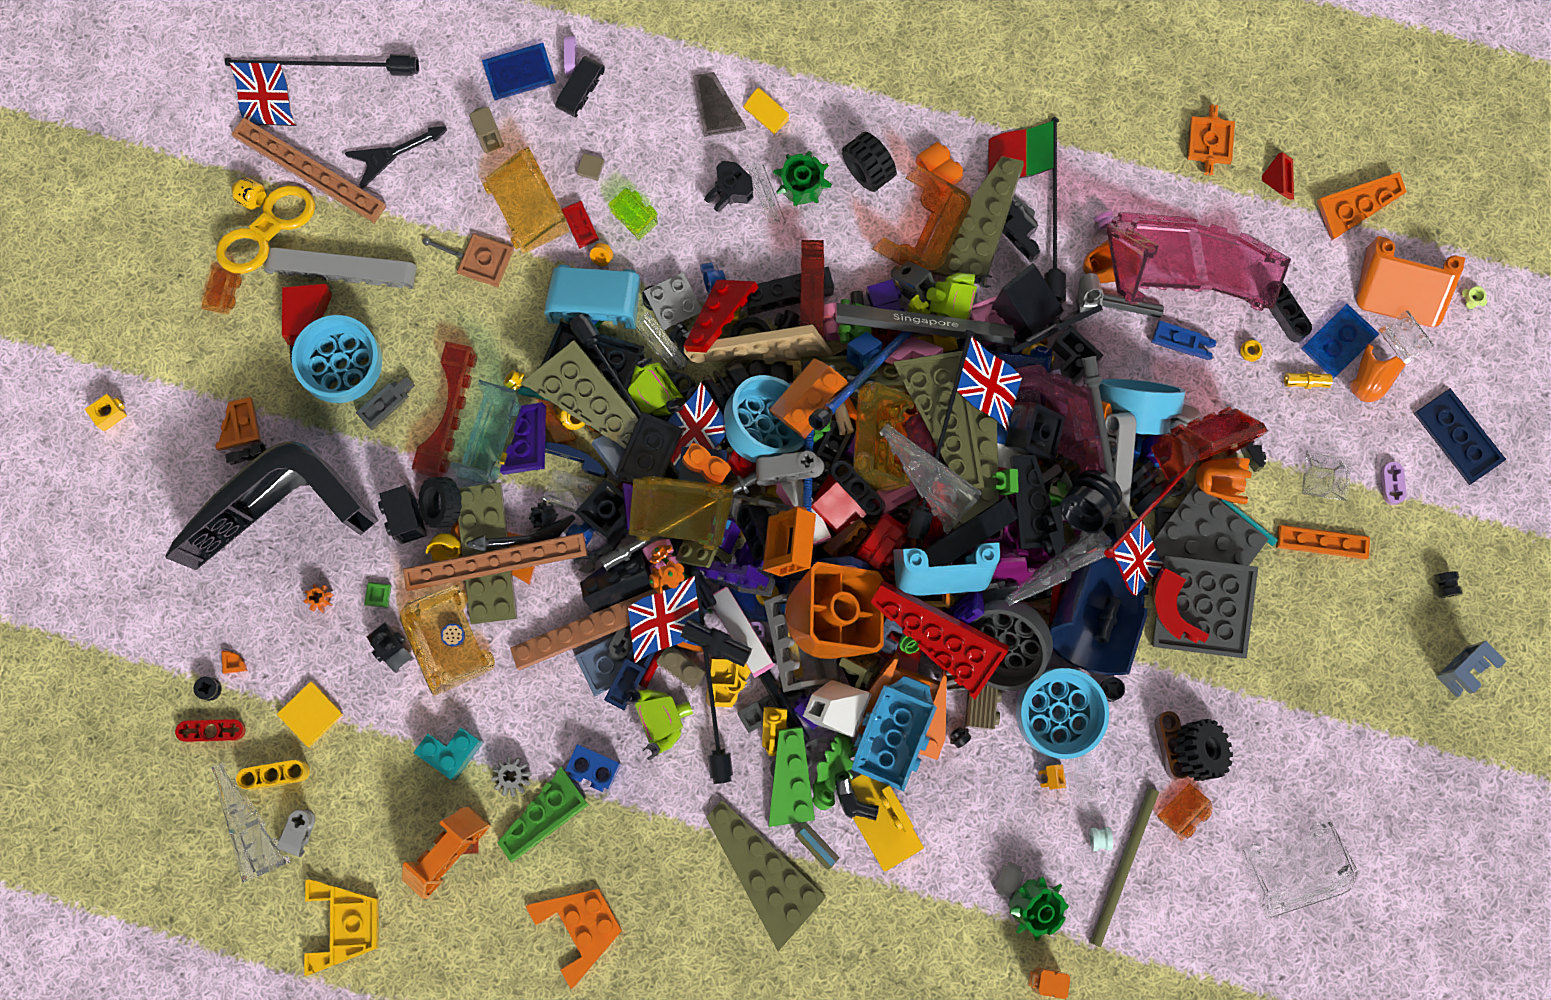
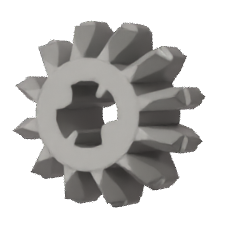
[491,756,532,797]

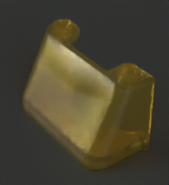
[482,146,570,254]
[854,382,914,491]
[629,476,734,550]
[400,584,495,696]

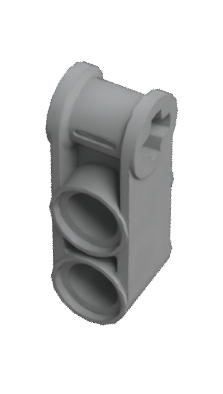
[756,451,824,486]

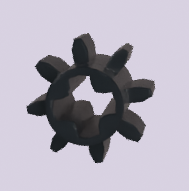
[774,310,802,330]
[529,502,558,529]

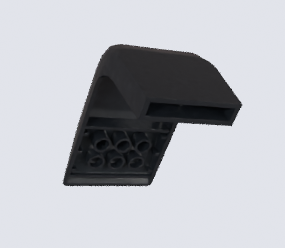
[165,441,378,570]

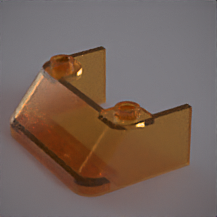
[871,165,971,271]

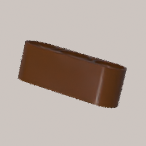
[1154,711,1188,780]

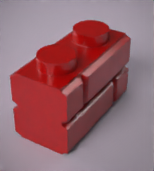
[856,513,908,570]

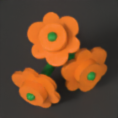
[649,545,692,594]

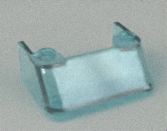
[451,380,521,484]

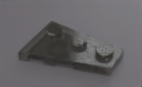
[693,72,746,137]

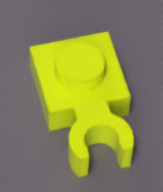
[908,294,931,315]

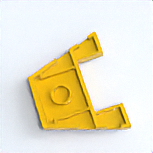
[304,879,379,976]

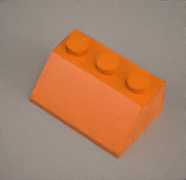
[769,358,848,439]

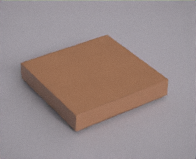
[457,233,514,288]

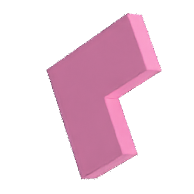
[885,336,943,365]

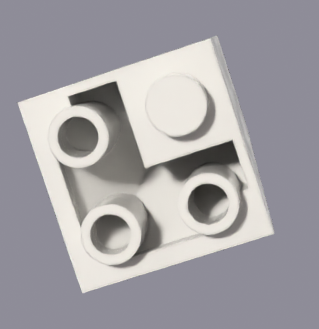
[803,680,872,738]

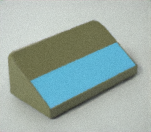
[796,824,839,870]

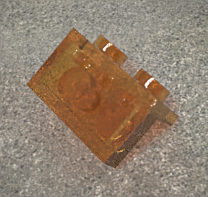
[201,267,242,315]
[1157,783,1213,841]

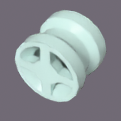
[1089,827,1113,851]

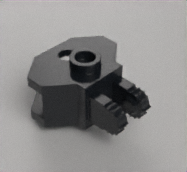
[704,161,754,212]
[367,622,415,673]

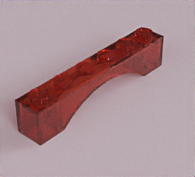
[411,341,477,477]

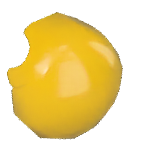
[425,533,462,561]

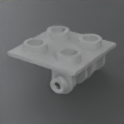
[644,272,702,331]

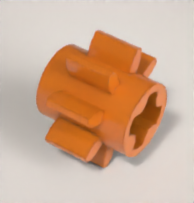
[303,584,334,613]

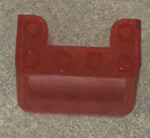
[1151,406,1269,480]

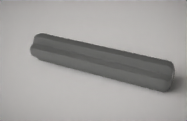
[1102,293,1164,318]

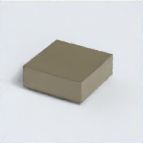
[577,153,605,181]

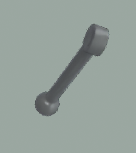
[422,237,464,259]

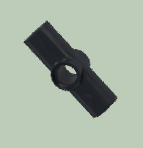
[680,618,753,667]

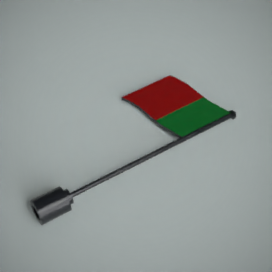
[988,117,1066,303]

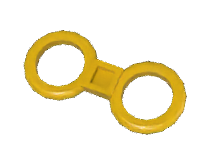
[215,185,315,274]

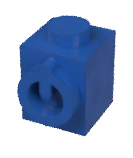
[846,332,883,371]

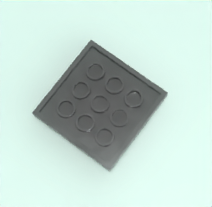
[1152,483,1269,569]
[1152,555,1258,659]

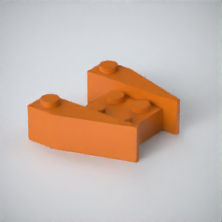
[857,652,947,760]
[402,806,491,899]

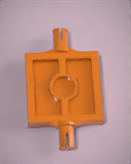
[1187,104,1235,176]

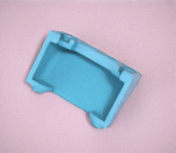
[544,265,641,329]
[893,543,1000,596]

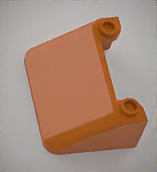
[1356,236,1466,327]

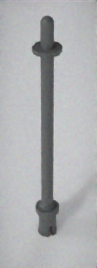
[1081,356,1128,539]
[600,472,757,570]

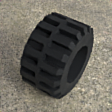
[842,131,897,192]

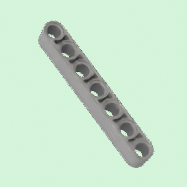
[264,248,417,289]

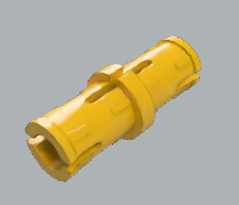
[1284,371,1333,389]

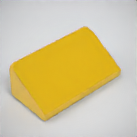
[743,87,789,135]

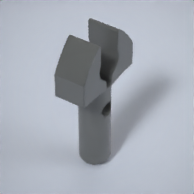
[574,543,615,573]

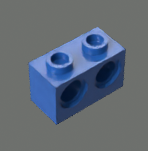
[565,744,621,792]

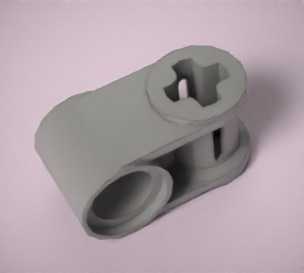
[1076,273,1104,313]
[277,810,315,857]

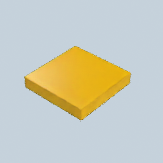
[277,681,344,747]

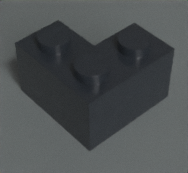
[1051,325,1104,393]

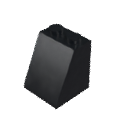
[991,263,1064,340]

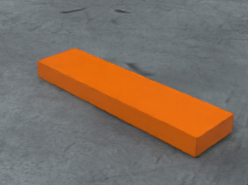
[1276,525,1370,560]

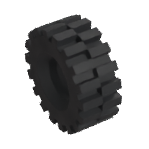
[1175,719,1233,781]

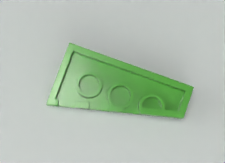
[768,726,815,827]
[497,767,589,863]

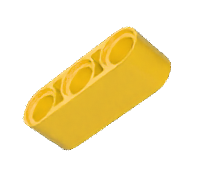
[236,760,310,790]

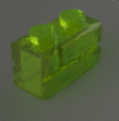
[608,188,658,240]

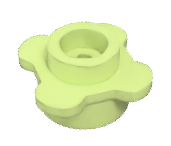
[1462,286,1487,309]

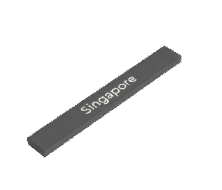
[835,303,1015,345]

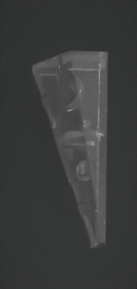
[879,424,982,534]
[1005,530,1112,605]
[212,762,291,883]

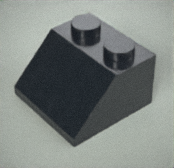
[1005,402,1066,461]
[575,479,629,548]

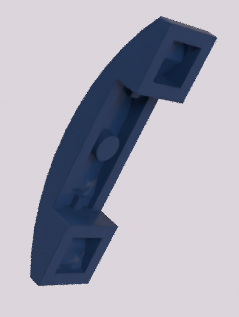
[545,442,607,479]

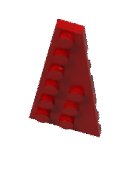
[871,580,1009,700]

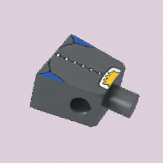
[891,261,936,310]

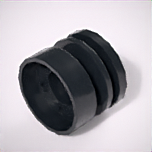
[703,359,750,416]
[1130,460,1177,517]
[1060,470,1122,533]

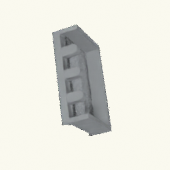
[764,594,840,692]

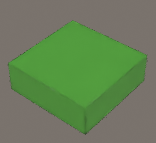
[364,582,392,608]

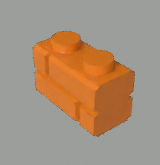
[1028,967,1070,1000]

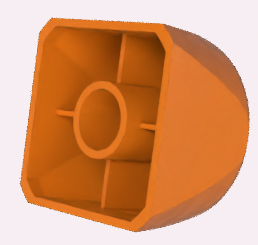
[785,562,884,659]

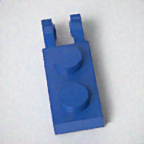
[1151,321,1217,360]

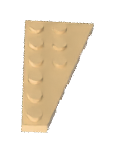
[684,325,833,363]

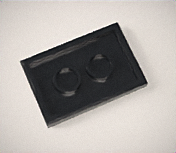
[615,411,684,492]

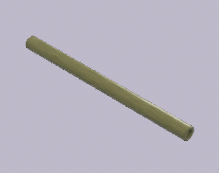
[1090,788,1159,947]

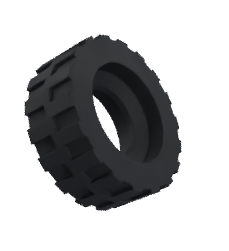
[418,477,462,528]

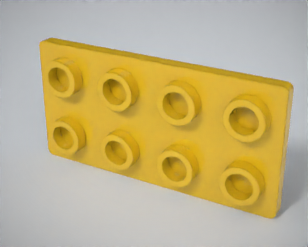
[851,774,924,872]

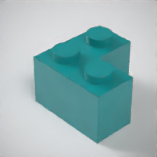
[413,727,484,781]

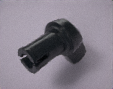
[834,771,879,821]

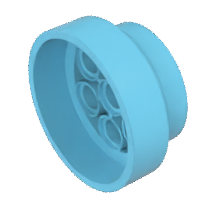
[291,315,382,403]
[724,375,805,463]
[1099,379,1185,435]
[1016,668,1109,759]

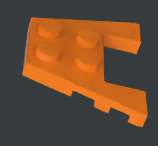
[525,889,622,989]

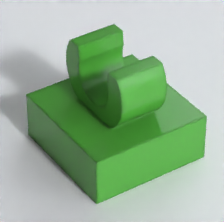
[991,469,1018,495]
[1047,481,1068,507]

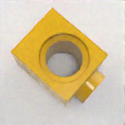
[84,394,127,432]

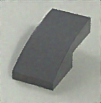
[737,695,777,733]

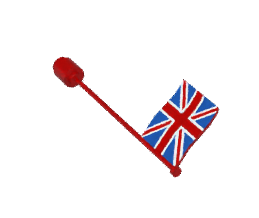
[1104,431,1222,596]

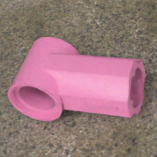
[871,478,919,517]

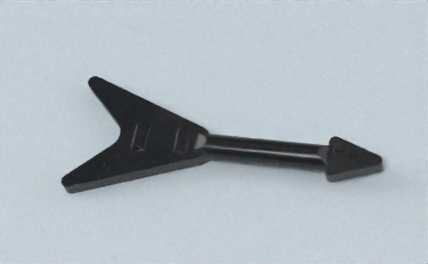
[345,126,447,188]
[1010,304,1103,354]
[466,515,576,551]

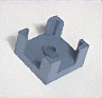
[1436,641,1506,697]

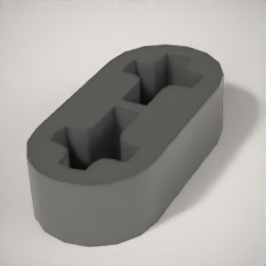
[608,626,633,661]

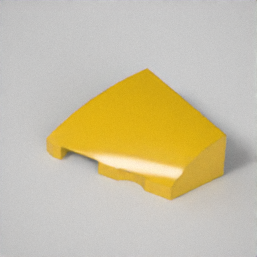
[706,657,751,707]

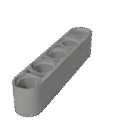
[1101,412,1136,524]

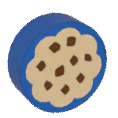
[441,624,465,647]

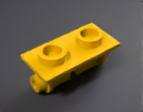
[762,707,787,756]

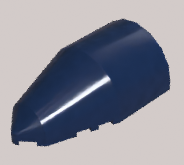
[1049,518,1149,675]

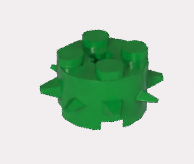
[773,151,832,207]
[1009,877,1069,941]

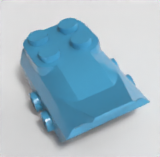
[852,676,937,792]

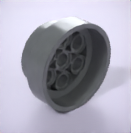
[968,600,1053,691]

